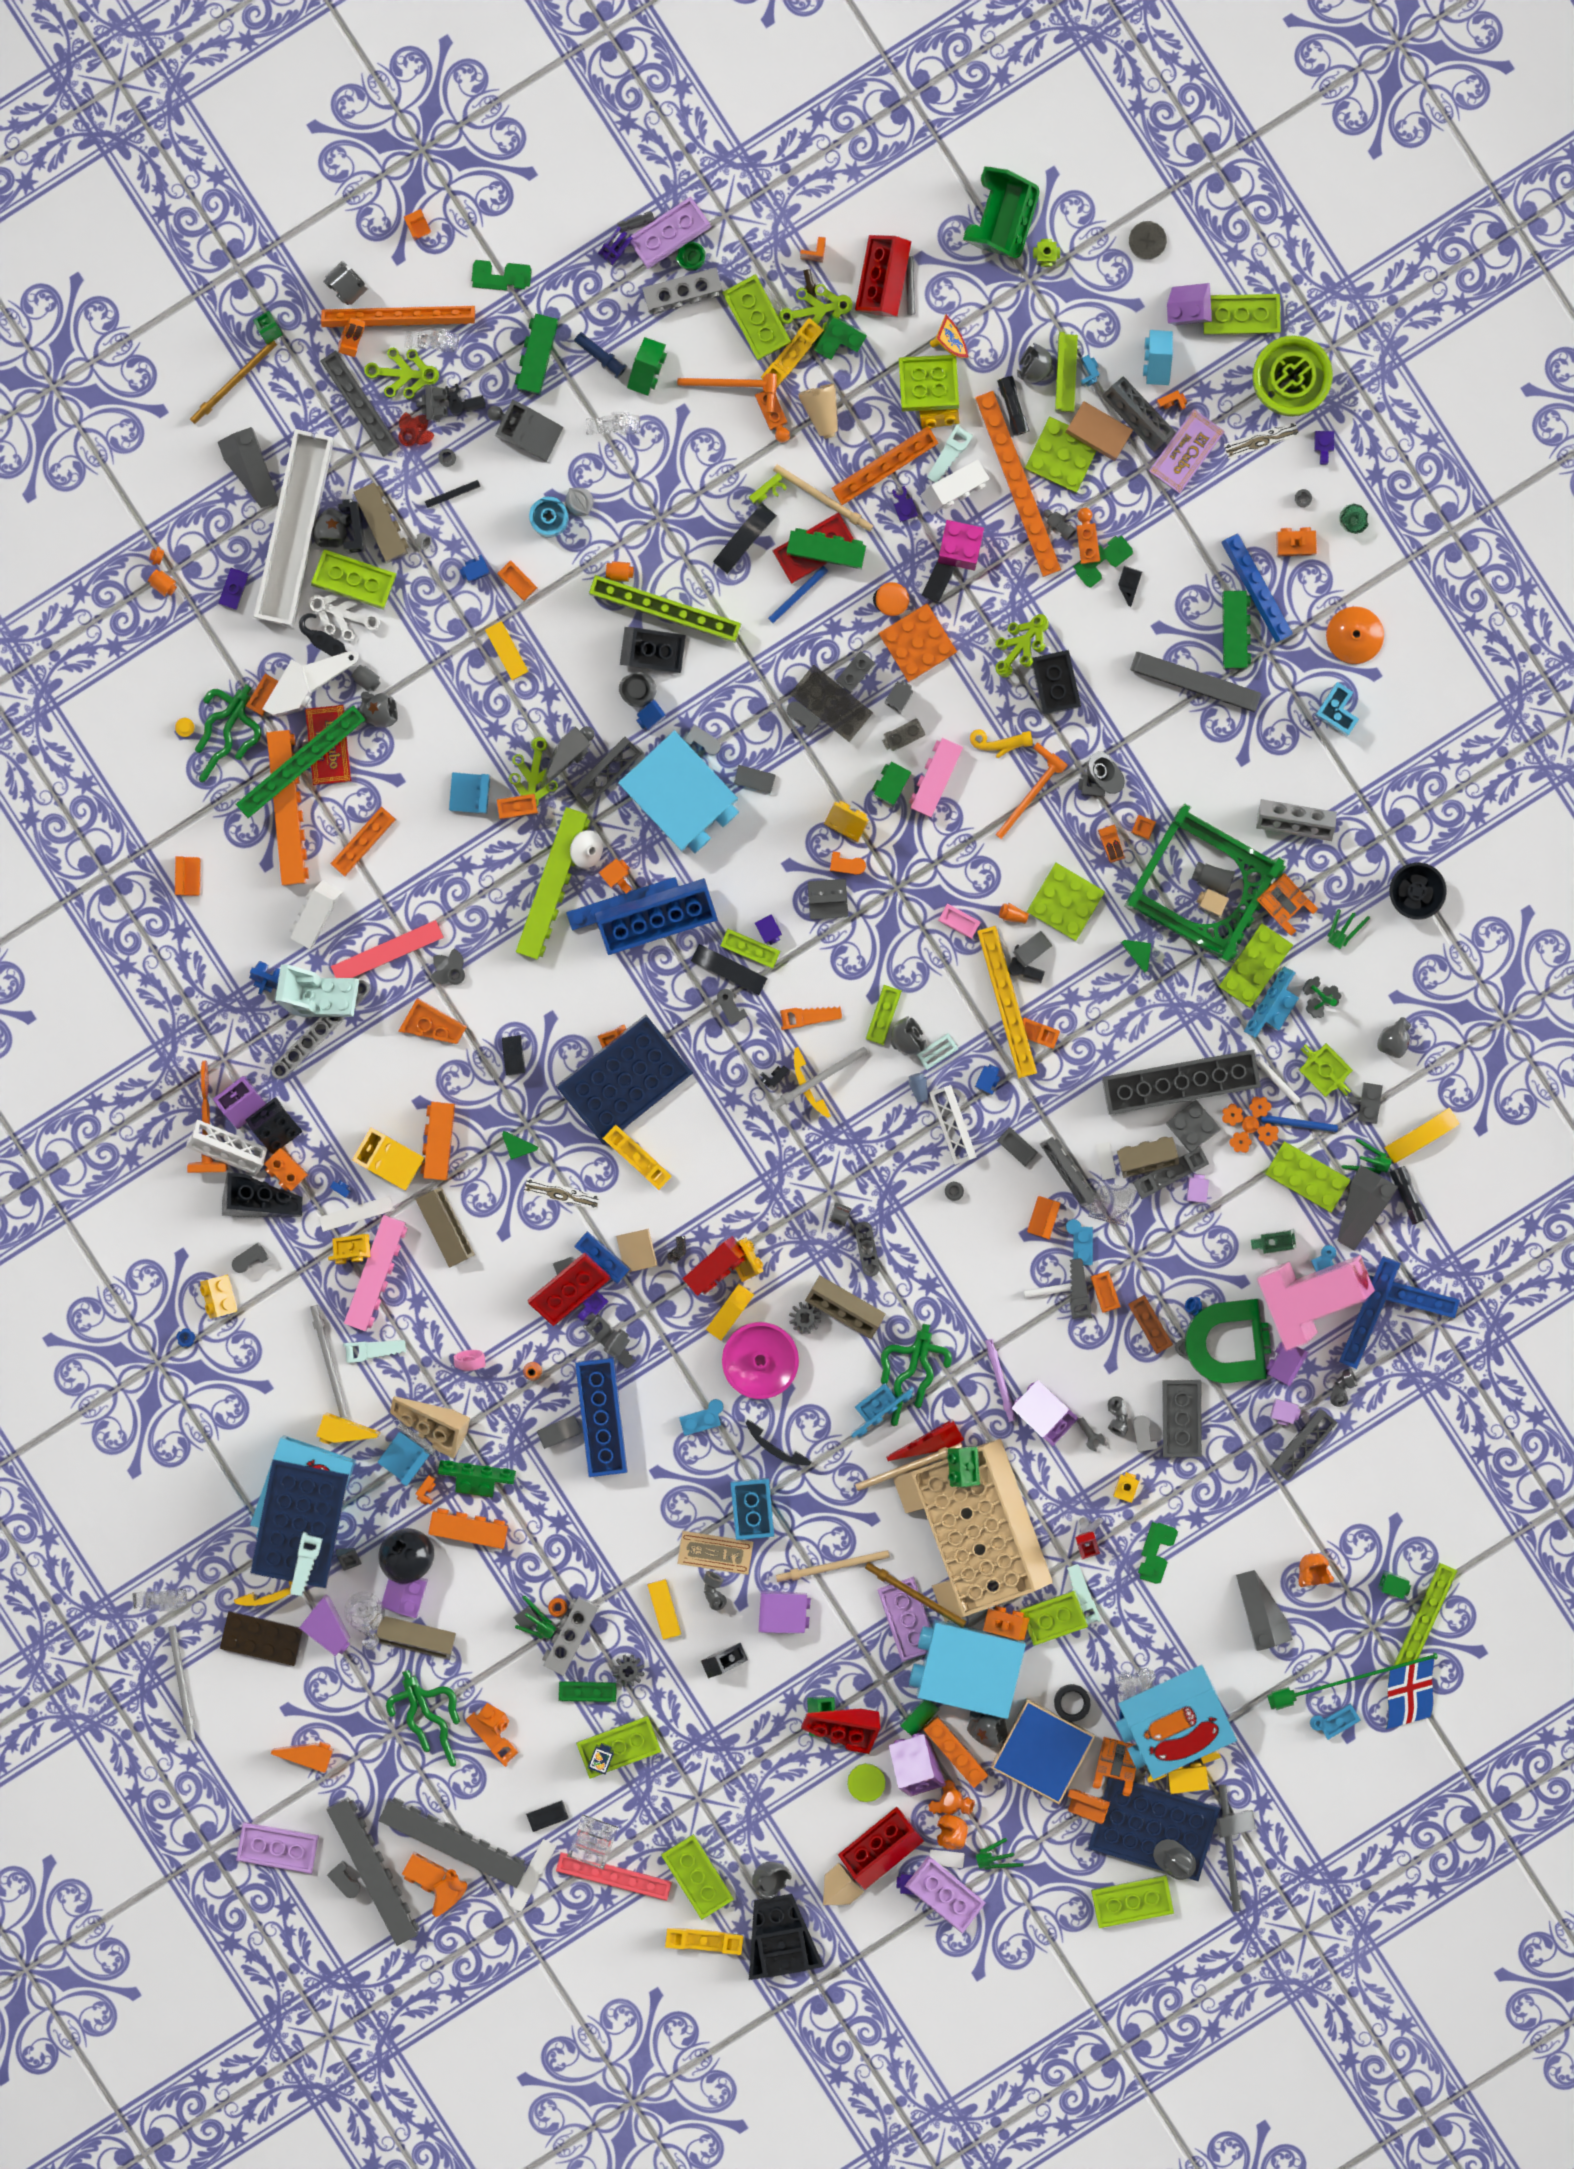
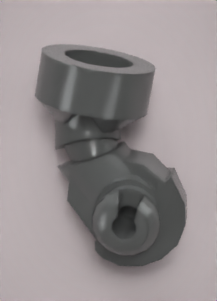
[1330,1368,1358,1407]
[1108,1396,1128,1437]
[703,1571,727,1611]

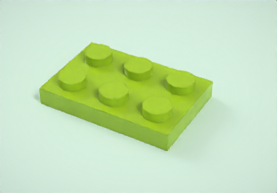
[1021,1590,1088,1646]

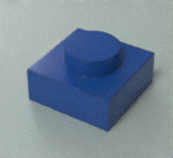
[330,1180,351,1198]

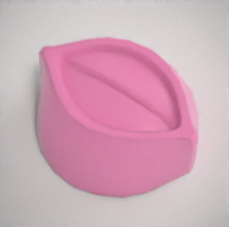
[453,1350,486,1371]

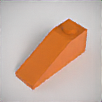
[271,1741,334,1773]

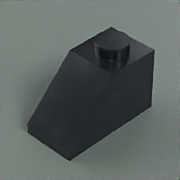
[502,1035,526,1076]
[701,1643,748,1678]

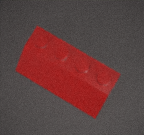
[855,235,912,317]
[838,1807,924,1890]

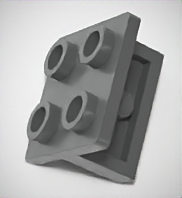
[808,879,848,919]

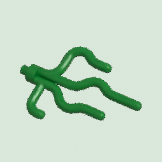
[195,684,261,783]
[880,1323,952,1427]
[386,1669,460,1767]

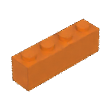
[420,1102,455,1180]
[428,1508,509,1549]
[923,1715,988,1788]

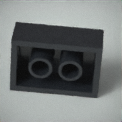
[1032,650,1081,716]

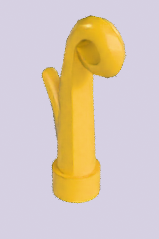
[970,729,1033,758]

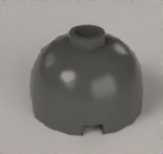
[1017,343,1053,383]
[891,1016,927,1055]

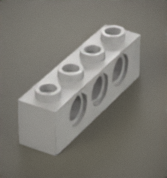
[642,268,723,314]
[1256,799,1337,841]
[542,1596,599,1676]

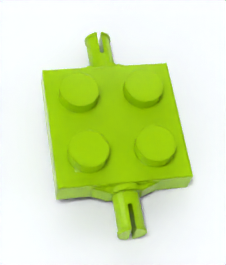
[1298,1043,1353,1097]

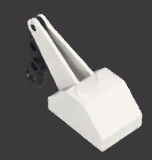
[263,613,359,717]

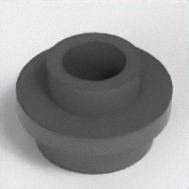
[945,1182,964,1201]

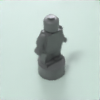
[1043,509,1076,541]

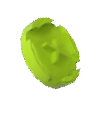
[847,1763,886,1802]

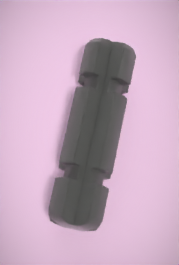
[617,211,654,233]

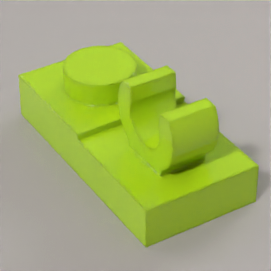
[749,473,787,505]

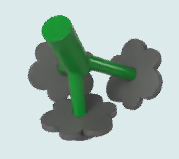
[1302,976,1342,1018]

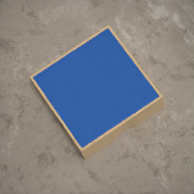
[991,1698,1095,1804]

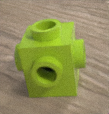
[1033,239,1060,267]

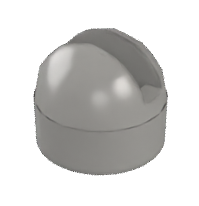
[415,533,432,550]

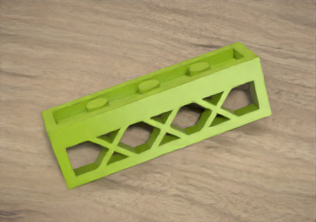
[1055,332,1078,412]

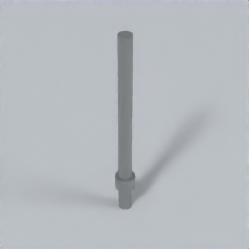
[769,1047,868,1111]
[310,1305,348,1417]
[168,1626,195,1741]

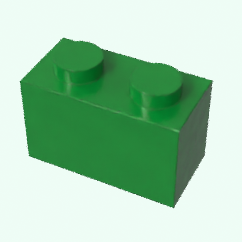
[1378,1570,1411,1599]

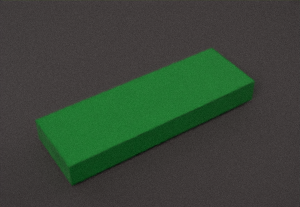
[559,1681,617,1702]

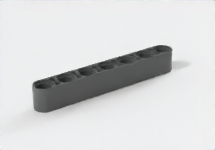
[1130,651,1261,712]

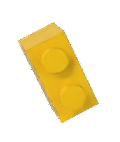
[1167,1762,1209,1794]

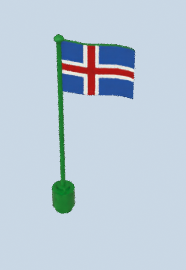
[1267,1653,1438,1729]

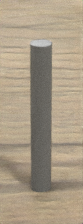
[906,256,915,315]

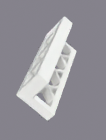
[929,1085,977,1165]
[186,1120,267,1175]

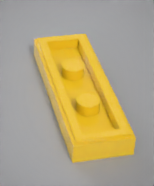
[485,621,529,681]
[647,1579,681,1640]

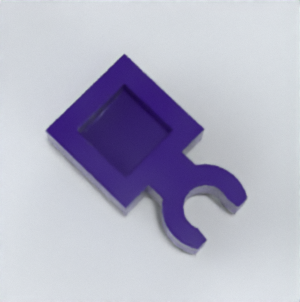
[892,486,918,522]

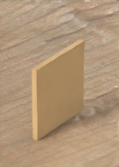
[616,1228,658,1273]

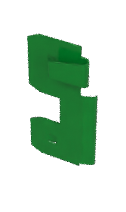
[471,260,532,291]
[1073,535,1133,588]
[1138,1522,1178,1584]

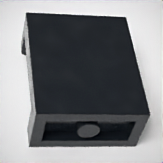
[338,499,366,554]

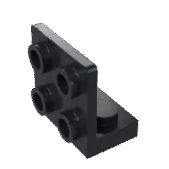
[245,1097,302,1154]

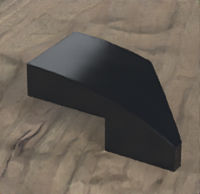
[1118,565,1142,607]

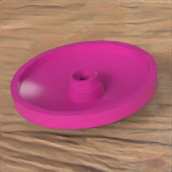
[722,1322,799,1399]

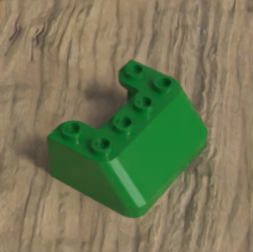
[963,166,1039,258]

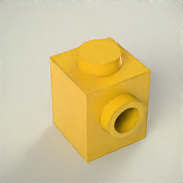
[1113,1472,1139,1503]

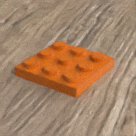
[878,603,957,683]

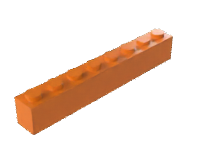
[266,730,309,886]

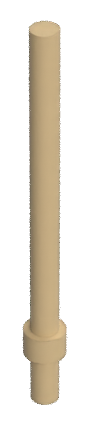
[773,464,874,532]
[855,1443,963,1491]
[776,1550,890,1582]

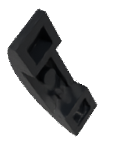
[713,503,777,574]
[691,944,768,995]
[746,1419,812,1466]

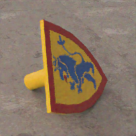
[930,314,969,358]

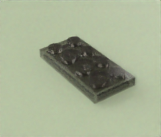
[789,664,873,742]

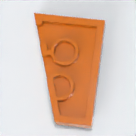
[398,998,467,1044]

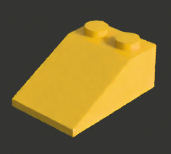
[316,1412,381,1445]

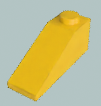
[706,1283,754,1341]

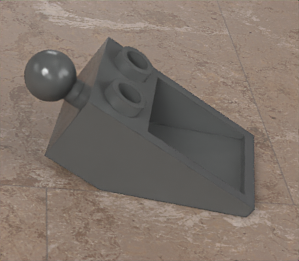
[487,399,563,462]
[540,726,595,789]

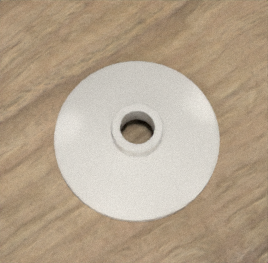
[570,830,603,868]

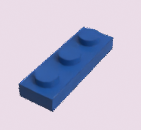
[574,1231,630,1284]

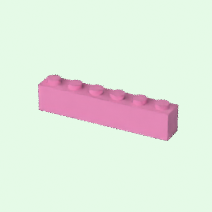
[344,1215,408,1331]

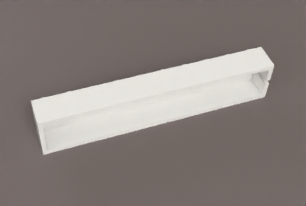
[254,429,334,627]

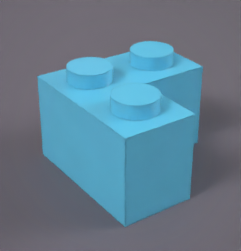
[1143,330,1173,385]
[1314,682,1359,737]

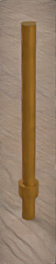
[190,341,277,424]
[865,1562,967,1628]

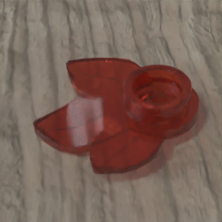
[398,412,435,447]

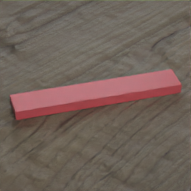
[331,920,444,978]
[556,1852,672,1901]

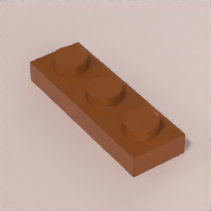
[1128,1295,1173,1354]

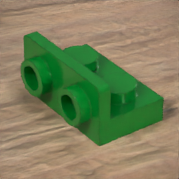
[947,1446,980,1487]

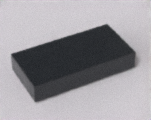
[526,1800,569,1832]

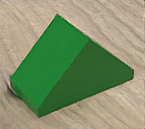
[253,311,283,344]
[1120,940,1151,973]
[502,1131,539,1160]

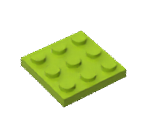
[899,355,959,412]
[1025,416,1096,493]
[1026,862,1105,941]

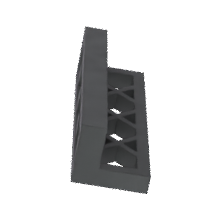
[1102,376,1175,452]
[571,737,642,808]
[1270,1408,1337,1481]

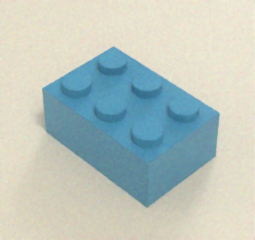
[731,1477,774,1540]

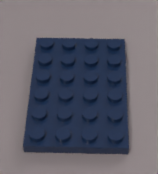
[556,1014,693,1145]
[250,1459,349,1588]
[1088,1777,1220,1882]

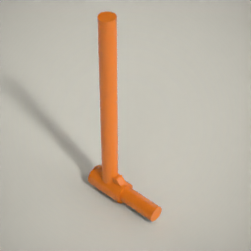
[677,373,777,413]
[995,742,1068,839]

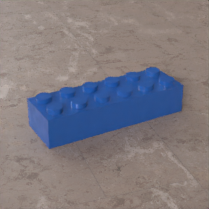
[595,878,718,955]
[575,1357,628,1477]

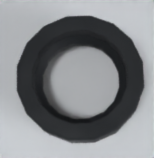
[1054,1684,1091,1722]

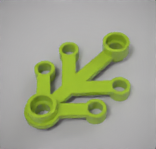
[779,284,853,329]
[364,347,439,399]
[995,614,1049,678]
[508,737,558,807]

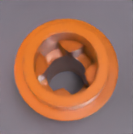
[999,903,1029,924]
[523,1362,542,1381]

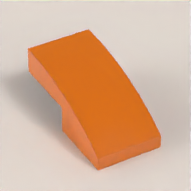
[1022,1017,1060,1049]

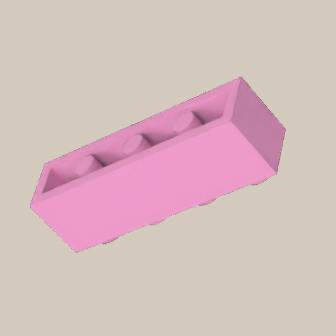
[909,738,963,818]

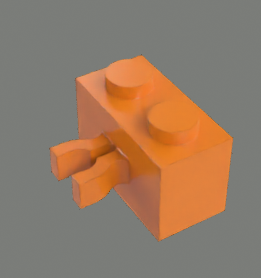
[1276,527,1317,557]
[599,858,632,894]
[983,1606,1029,1640]

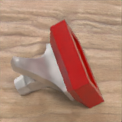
[1075,1517,1103,1560]

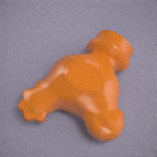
[928,1780,975,1815]

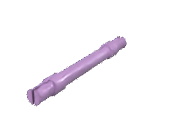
[985,1339,1016,1422]

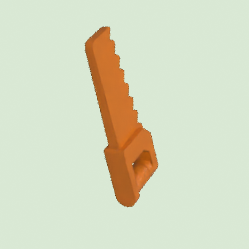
[780,1006,842,1030]
[466,1712,519,1767]

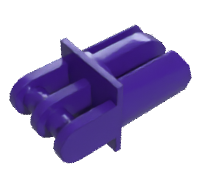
[598,226,633,266]

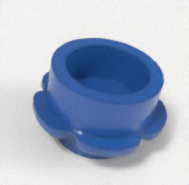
[1185,1297,1202,1315]
[176,1328,195,1347]

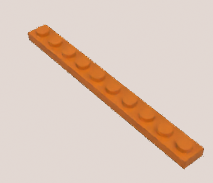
[975,391,1061,577]

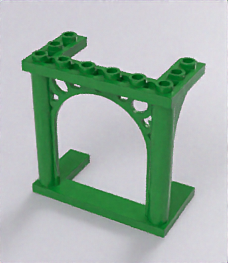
[1124,803,1286,963]

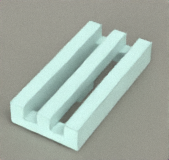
[916,1033,958,1070]

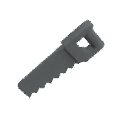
[1070,1258,1092,1319]
[583,1314,636,1368]

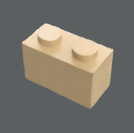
[1196,889,1229,917]

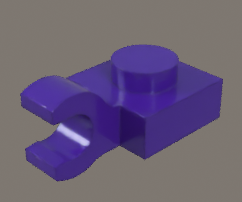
[1314,431,1334,465]
[577,1291,609,1321]

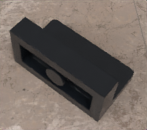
[921,560,955,604]

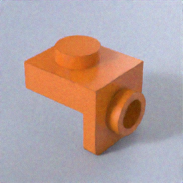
[476,1703,509,1736]

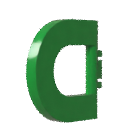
[1185,1298,1271,1383]

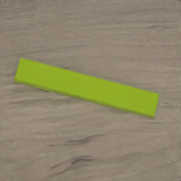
[1393,1562,1457,1666]

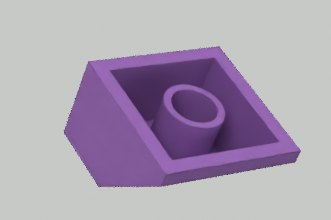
[1167,283,1212,326]
[1266,1342,1308,1386]
[381,1578,428,1618]

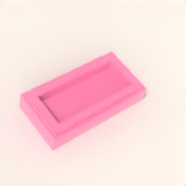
[938,904,981,939]

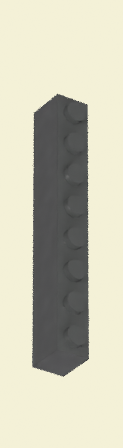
[326,1797,419,1946]
[378,1797,527,1888]

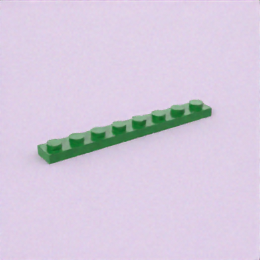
[236,705,366,819]

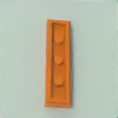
[330,806,396,876]

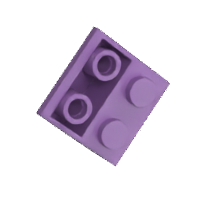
[213,1076,266,1129]

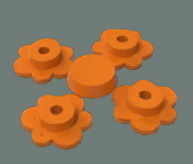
[1222,1096,1279,1153]

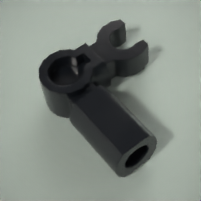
[445,384,486,416]
[1008,944,1045,983]

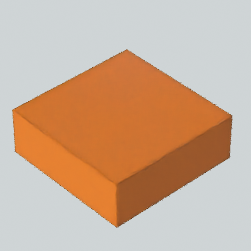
[1131,815,1156,840]

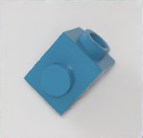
[1080,354,1100,387]

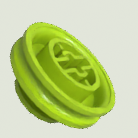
[1252,335,1333,417]

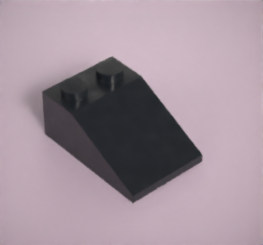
[620,627,686,673]

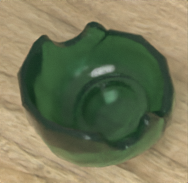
[1339,503,1369,534]

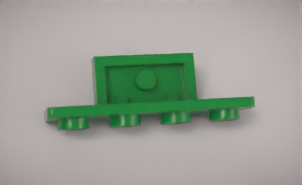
[438,1460,516,1498]

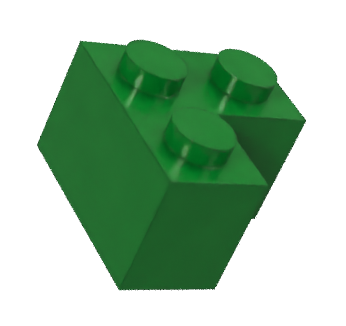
[813,314,867,360]
[627,337,667,396]
[872,761,912,807]

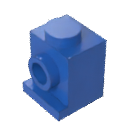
[459,555,490,583]
[974,1064,1000,1095]

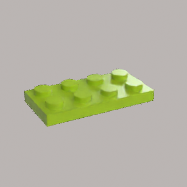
[722,274,792,361]
[1203,294,1281,335]
[311,549,397,610]
[1218,923,1293,1008]
[1265,1141,1351,1213]
[576,1715,662,1779]
[661,1834,734,1920]
[1091,1875,1174,1928]

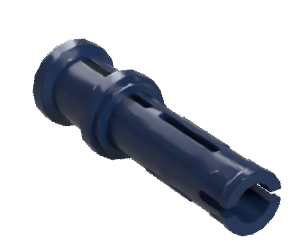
[574,332,627,379]

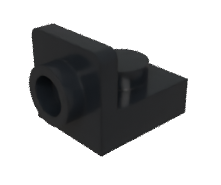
[760,1065,790,1088]

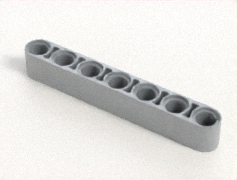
[271,980,371,1079]

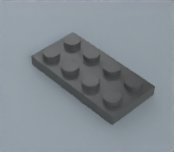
[1040,1137,1095,1208]
[1162,1380,1202,1457]

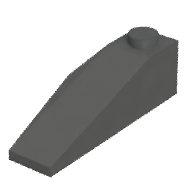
[218,427,279,508]
[1337,1165,1398,1250]
[1236,1570,1293,1651]

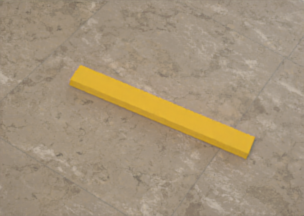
[977,926,1037,1079]

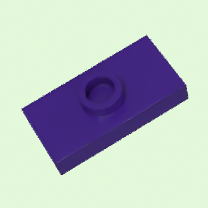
[218,568,249,610]

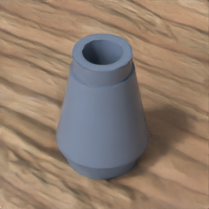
[908,1073,928,1102]

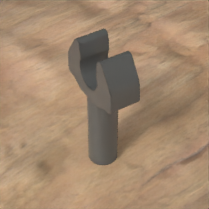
[1077,1417,1105,1451]

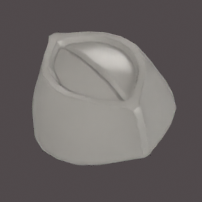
[565,488,594,516]

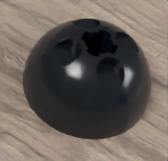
[1389,862,1447,920]
[378,1528,434,1584]

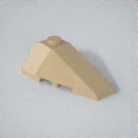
[390,1396,470,1459]

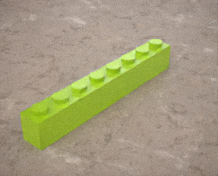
[589,575,741,643]
[516,807,590,960]

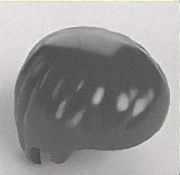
[619,671,657,707]
[752,1861,792,1899]

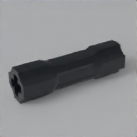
[997,376,1029,436]
[1390,1166,1428,1225]

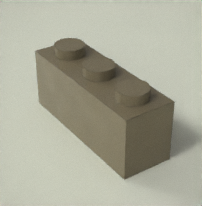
[1117,1137,1179,1179]

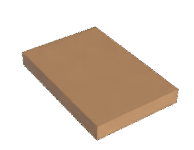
[1065,401,1133,461]

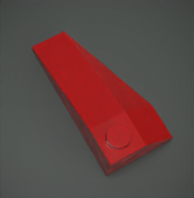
[886,1419,964,1461]
[801,1708,881,1754]

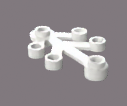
[308,593,380,641]

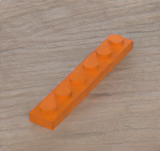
[831,426,939,505]

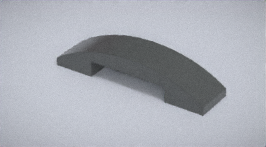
[1133,1147,1209,1199]

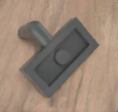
[1347,1082,1383,1123]

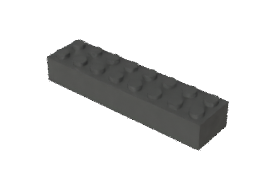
[1101,1049,1261,1115]

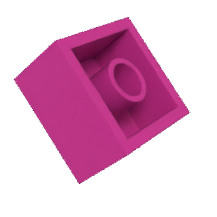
[937,520,984,571]

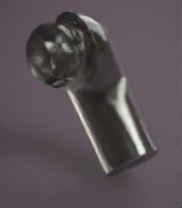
[667,1236,686,1262]

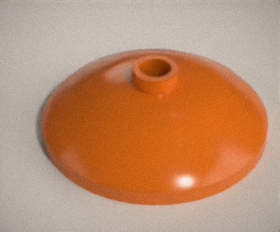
[1326,607,1384,664]

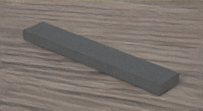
[320,351,399,458]

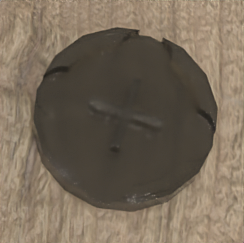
[1129,221,1167,260]

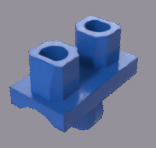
[249,961,280,995]

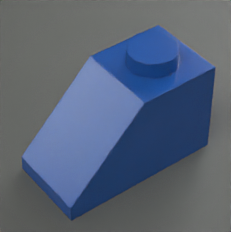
[636,699,667,731]

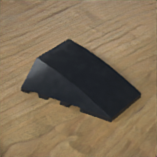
[749,1894,824,1980]

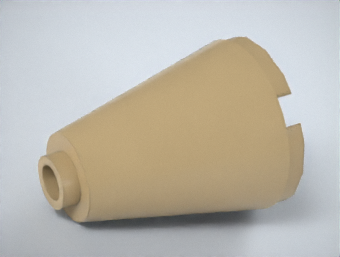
[798,383,838,439]

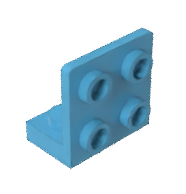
[449,772,490,814]
[378,1432,430,1486]

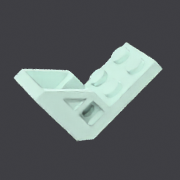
[275,965,359,1017]

